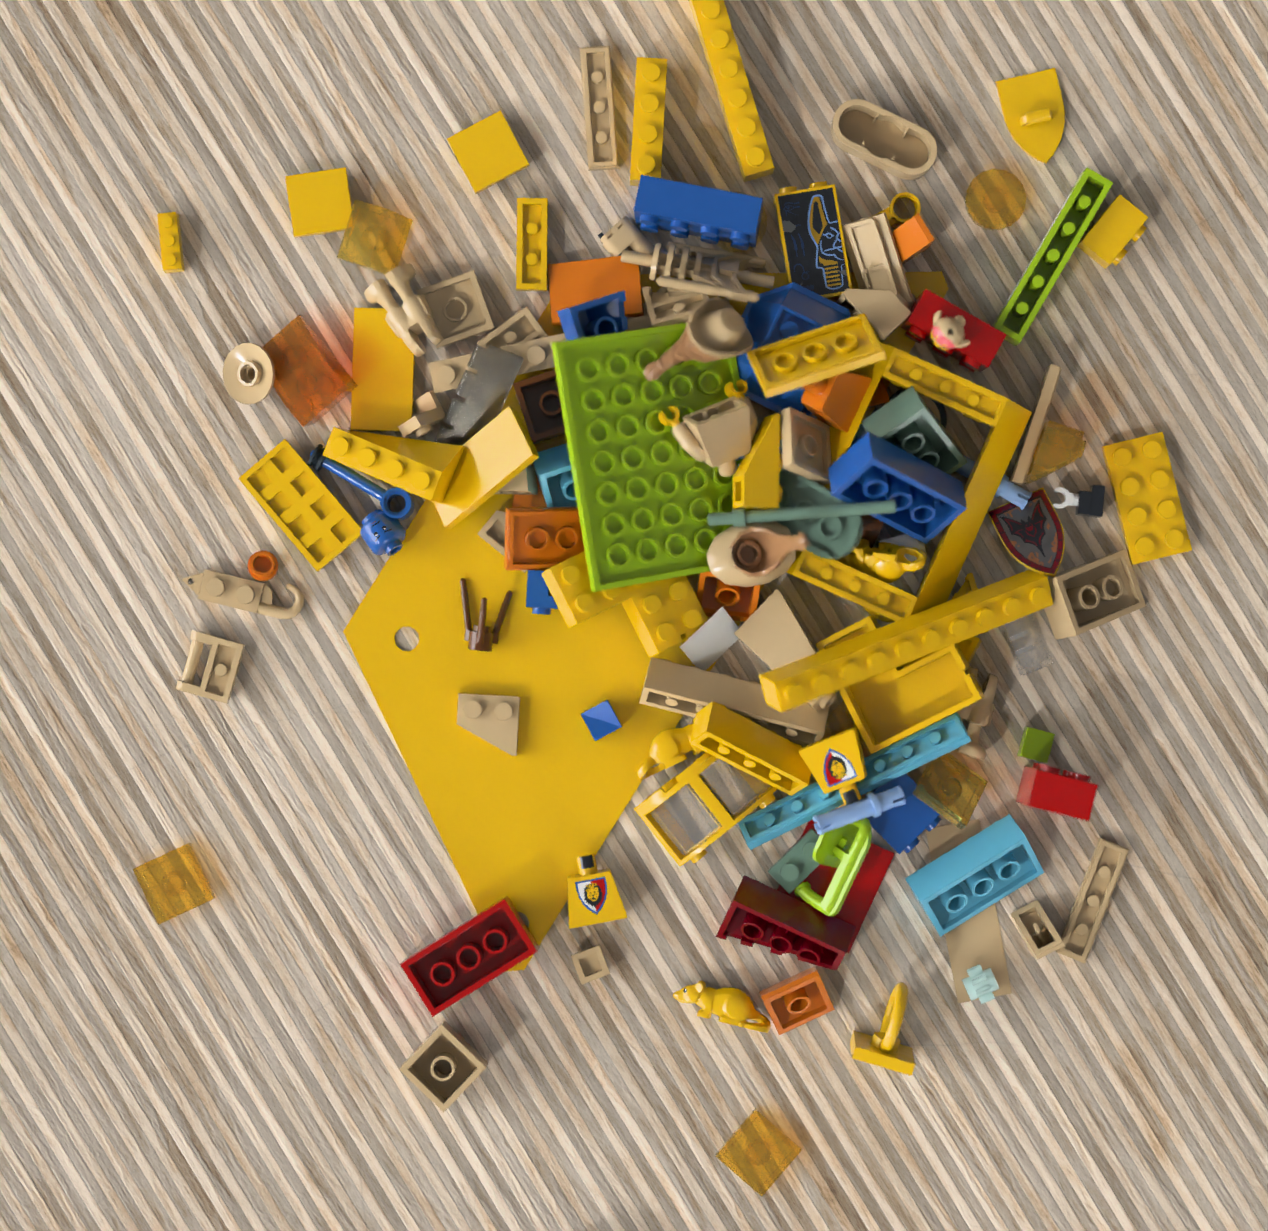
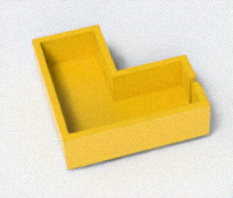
[541,551,708,658]
[815,615,985,754]

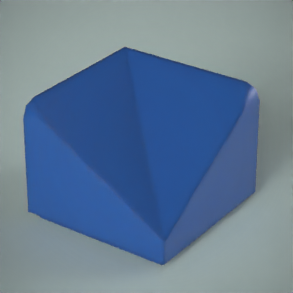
[581,699,622,741]

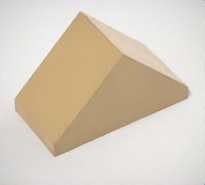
[1010,900,1065,960]

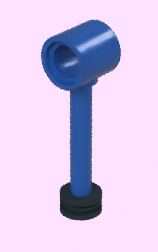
[308,444,415,521]

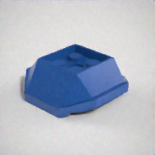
[736,282,851,415]

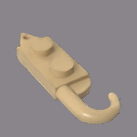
[182,569,304,619]

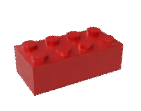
[400,896,540,1017]

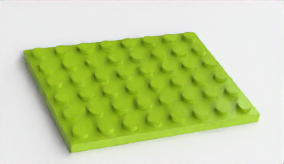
[551,323,752,592]

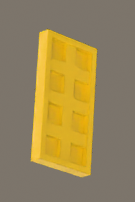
[1102,432,1192,565]
[238,439,361,572]

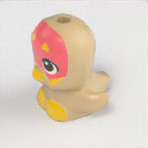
[930,311,970,350]

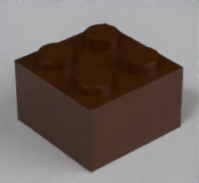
[512,369,566,445]

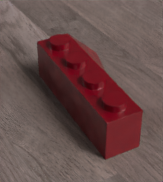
[716,875,856,971]

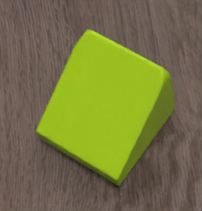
[1017,726,1055,763]

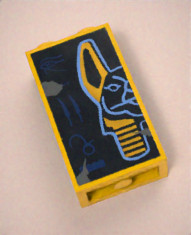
[773,181,852,300]

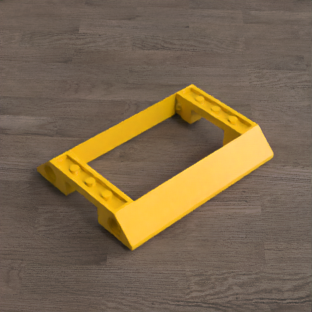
[786,342,1032,621]

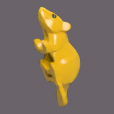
[834,539,926,583]
[637,718,703,780]
[673,981,771,1033]

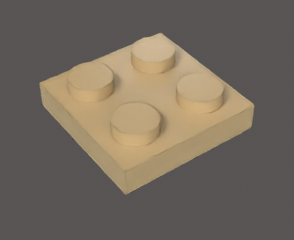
[416,270,495,349]
[780,407,832,485]

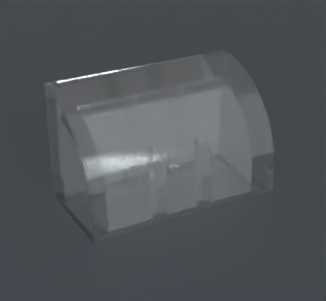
[1001,612,1054,675]

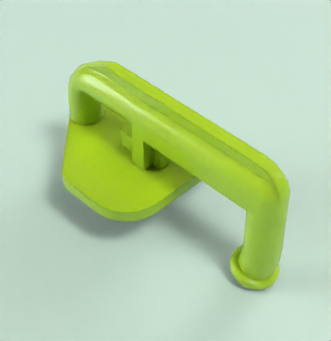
[794,818,872,916]

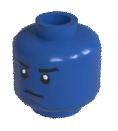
[360,509,406,556]

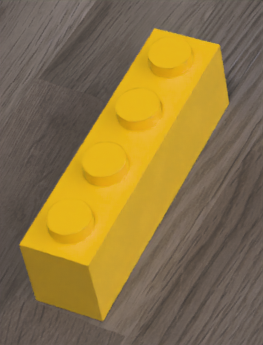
[630,57,667,186]
[690,701,811,796]

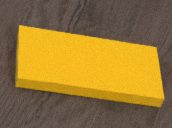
[350,307,415,432]
[747,313,886,398]
[433,406,539,529]

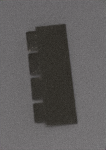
[434,344,524,446]

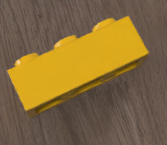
[157,212,185,273]

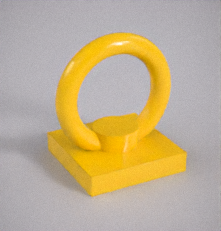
[850,982,915,1076]

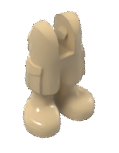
[364,263,443,357]
[949,667,998,761]

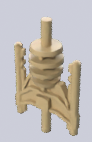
[621,241,774,303]

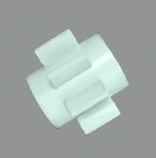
[962,964,999,1004]

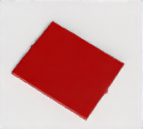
[777,819,895,954]

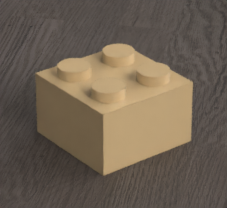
[399,1020,488,1113]

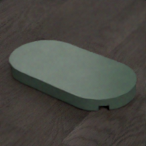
[752,466,863,559]

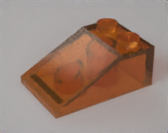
[262,315,358,427]

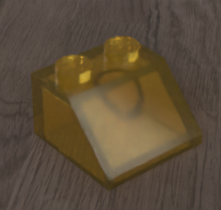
[1024,420,1086,485]

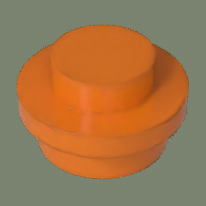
[247,551,278,581]

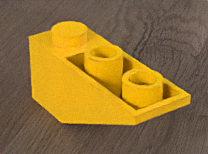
[733,414,783,510]

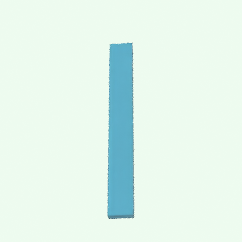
[738,712,971,850]

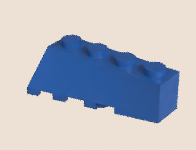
[557,290,628,340]

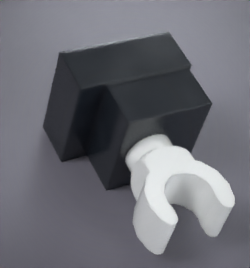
[1053,485,1105,518]

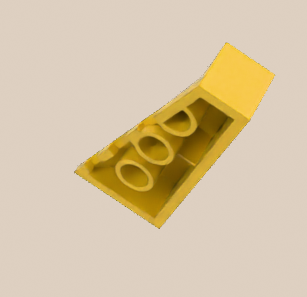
[323,427,465,503]

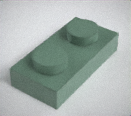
[768,829,820,894]

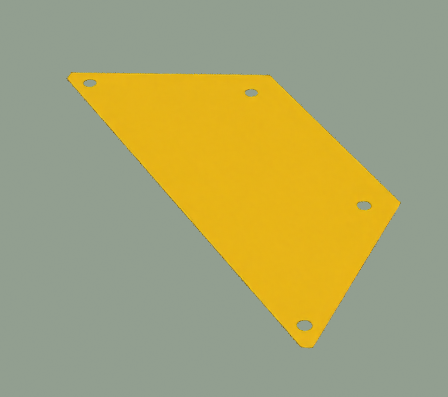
[343,271,949,972]

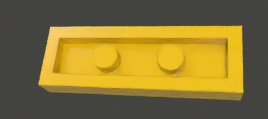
[516,198,548,291]

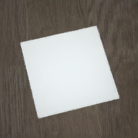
[680,607,739,671]

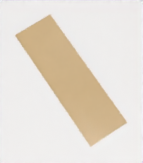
[925,819,1012,1003]

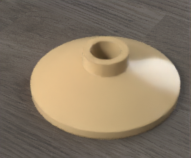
[223,343,275,404]

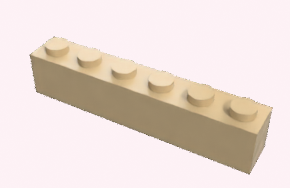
[639,657,829,745]

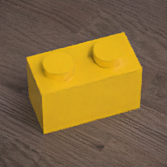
[1077,194,1148,269]

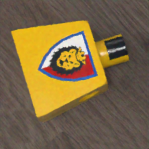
[799,726,867,805]
[568,853,627,929]

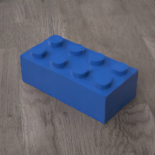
[634,175,763,250]
[828,431,967,544]

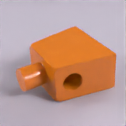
[801,371,872,433]

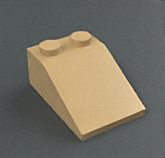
[1044,549,1146,640]

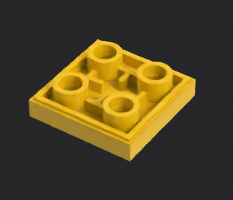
[447,110,530,194]
[285,167,355,238]

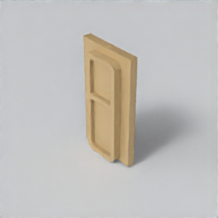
[842,212,913,302]

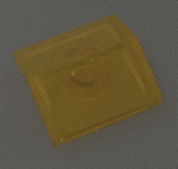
[336,199,413,275]

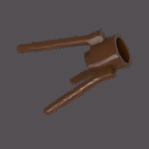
[460,578,512,652]

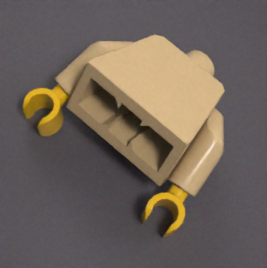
[658,379,758,476]

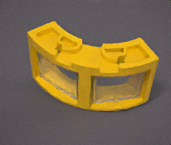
[634,752,778,866]

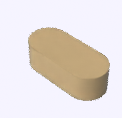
[830,99,937,180]

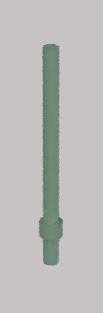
[708,500,896,527]

